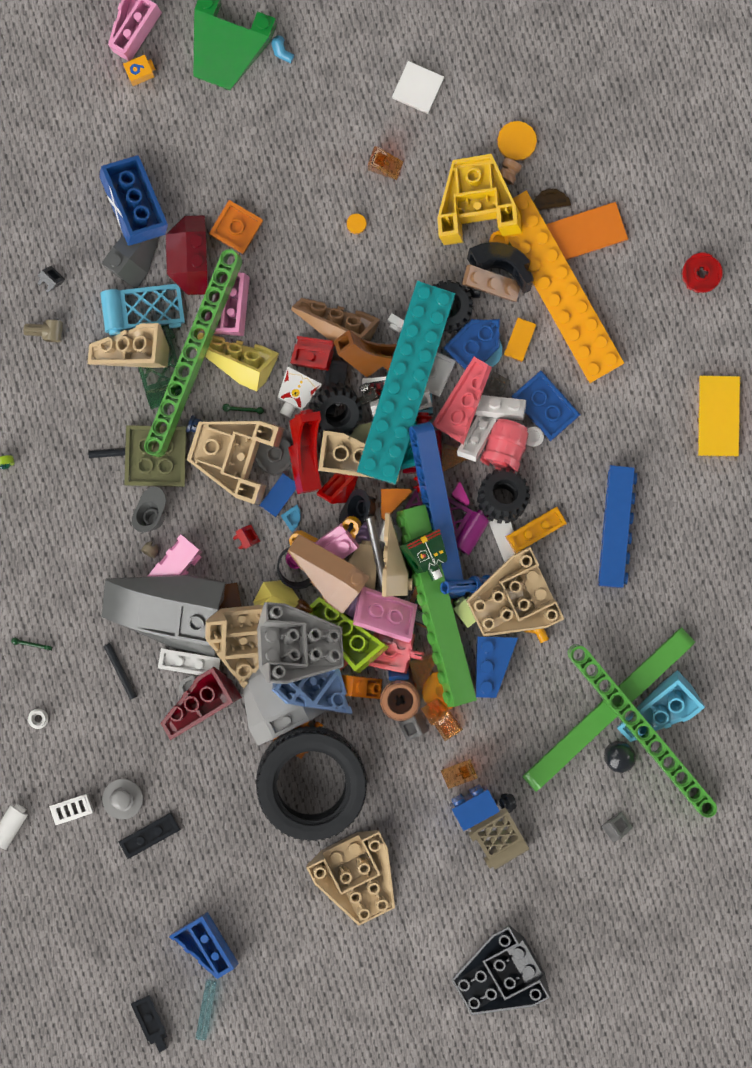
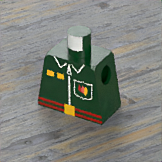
[399,529,448,581]

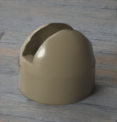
[141,541,159,559]

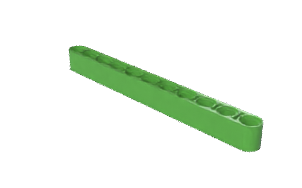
[144,249,242,457]
[522,627,695,792]
[567,644,717,818]

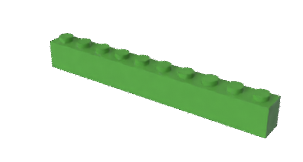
[396,504,477,707]

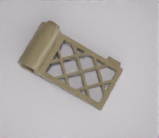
[468,807,529,870]

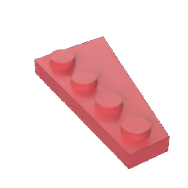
[432,357,492,445]

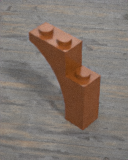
[334,330,396,377]

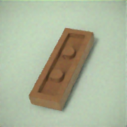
[462,265,520,302]

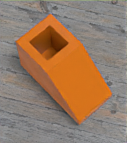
[342,675,382,699]

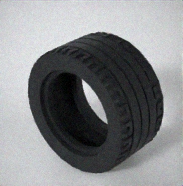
[256,726,367,842]

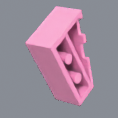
[201,272,250,336]
[148,534,202,576]

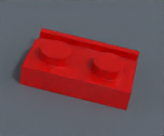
[290,336,335,371]

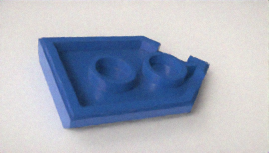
[443,319,500,370]

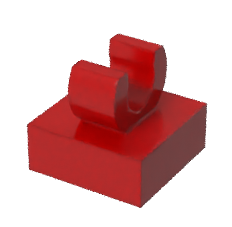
[233,524,261,549]

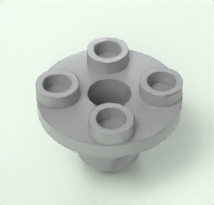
[102,779,143,819]

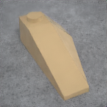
[87,323,169,368]
[382,512,413,597]

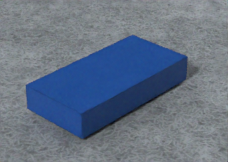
[259,473,296,517]

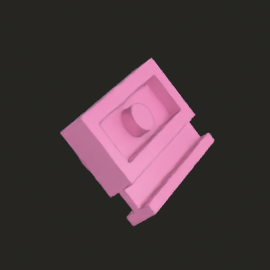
[314,523,360,559]

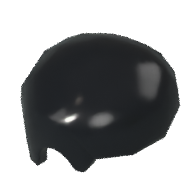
[604,741,636,773]

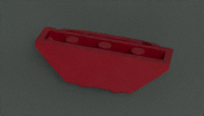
[166,215,207,295]

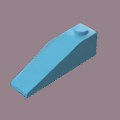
[617,670,705,742]

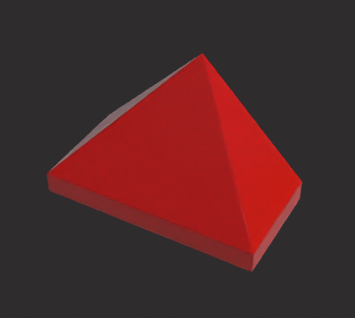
[317,473,358,504]

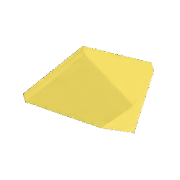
[253,580,299,608]

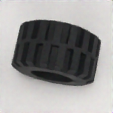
[432,280,473,333]
[309,382,363,434]
[477,468,530,524]

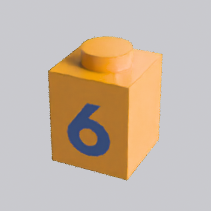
[123,55,156,86]

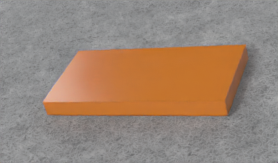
[546,202,628,260]

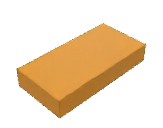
[504,318,536,362]

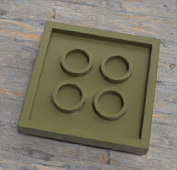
[124,425,187,487]

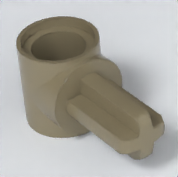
[23,320,63,342]

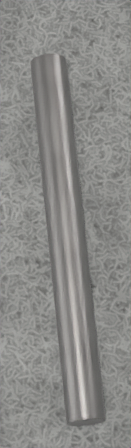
[366,516,384,592]

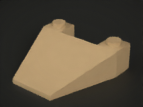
[187,421,285,504]

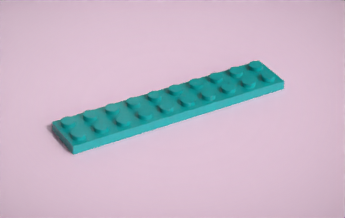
[356,281,455,485]

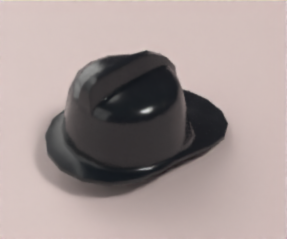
[339,489,376,533]

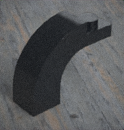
[467,242,534,293]

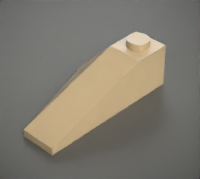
[318,431,400,481]

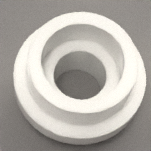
[28,709,48,729]

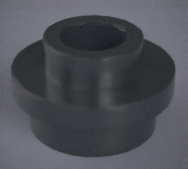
[499,793,517,813]

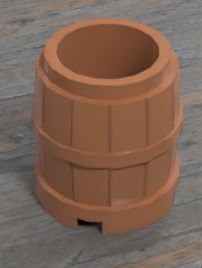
[380,680,420,721]

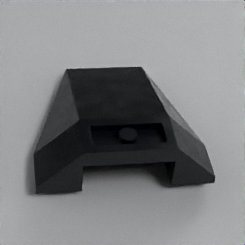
[452,926,551,1015]

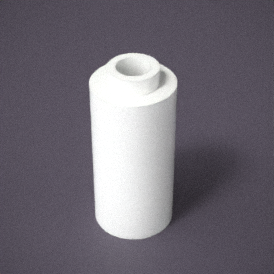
[0,803,28,850]

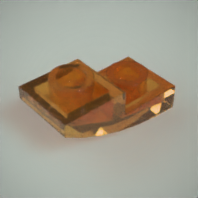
[421,698,463,741]

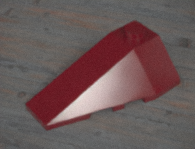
[160,667,242,740]

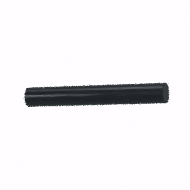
[88,448,125,459]
[103,643,137,700]

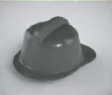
[132,487,166,533]

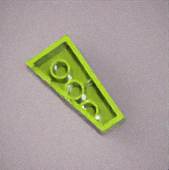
[309,597,389,673]

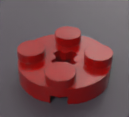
[682,253,723,293]

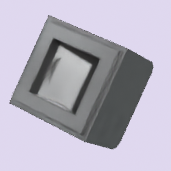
[399,713,429,741]
[602,812,633,842]

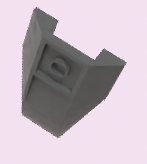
[101,575,226,657]

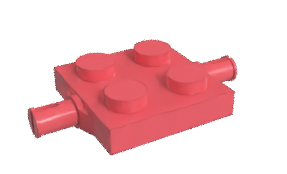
[368,632,424,674]

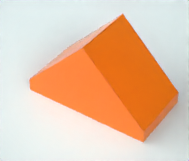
[381,489,412,521]

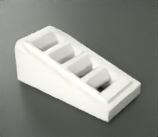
[49,793,94,825]

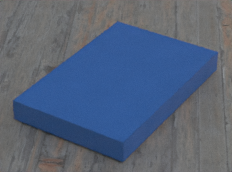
[511,370,580,442]

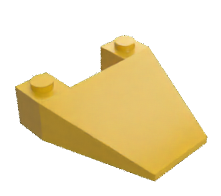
[437,154,522,245]

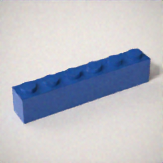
[598,465,637,588]

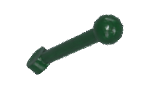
[222,404,264,415]
[11,637,53,651]

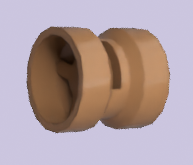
[500,158,522,185]

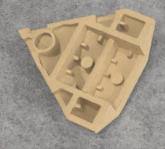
[205,605,263,689]

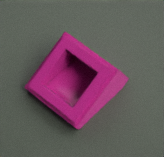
[451,482,470,506]

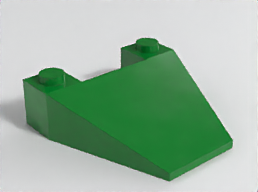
[193,0,277,91]

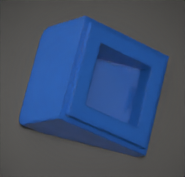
[388,669,409,681]

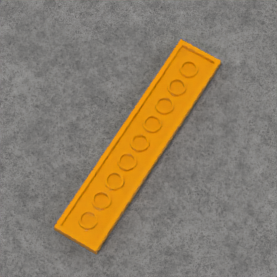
[507,190,625,383]

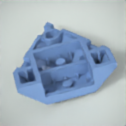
[272,668,353,714]

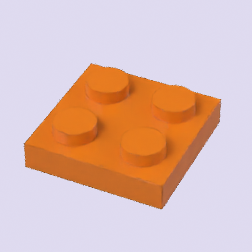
[209,200,263,255]

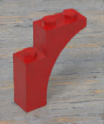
[288,409,322,494]

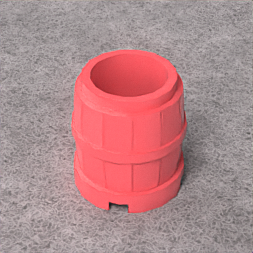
[480,419,529,473]

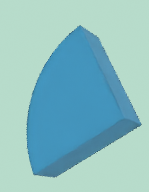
[281,505,301,532]

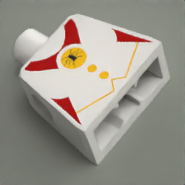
[278,367,322,418]

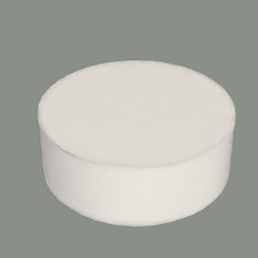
[526,427,544,447]

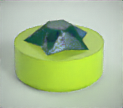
[0,455,14,470]

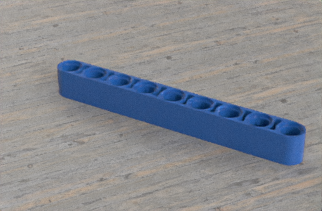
[409,422,465,600]

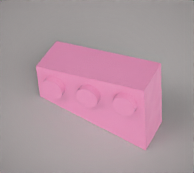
[108,0,162,61]

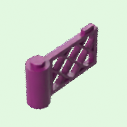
[404,490,490,556]

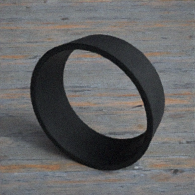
[277,547,312,589]

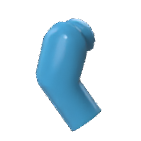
[271,35,295,64]

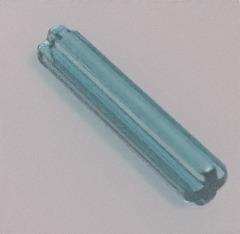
[196,980,217,1041]

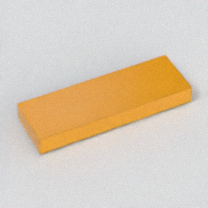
[505,507,567,554]

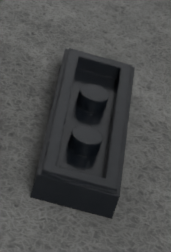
[118,812,181,859]

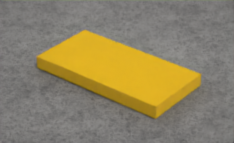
[698,376,740,457]

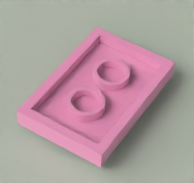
[353,587,417,643]

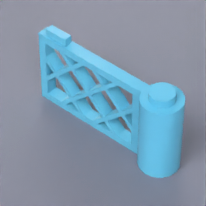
[100,284,185,336]

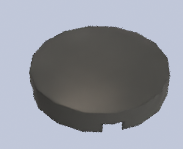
[255,436,292,474]

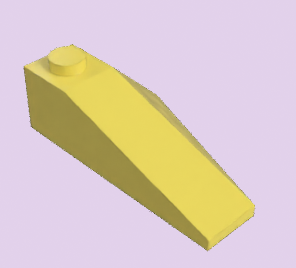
[196,332,279,391]

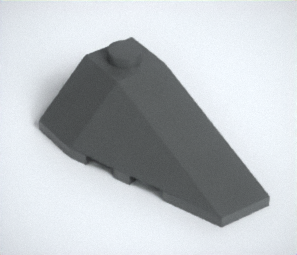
[101,211,166,289]

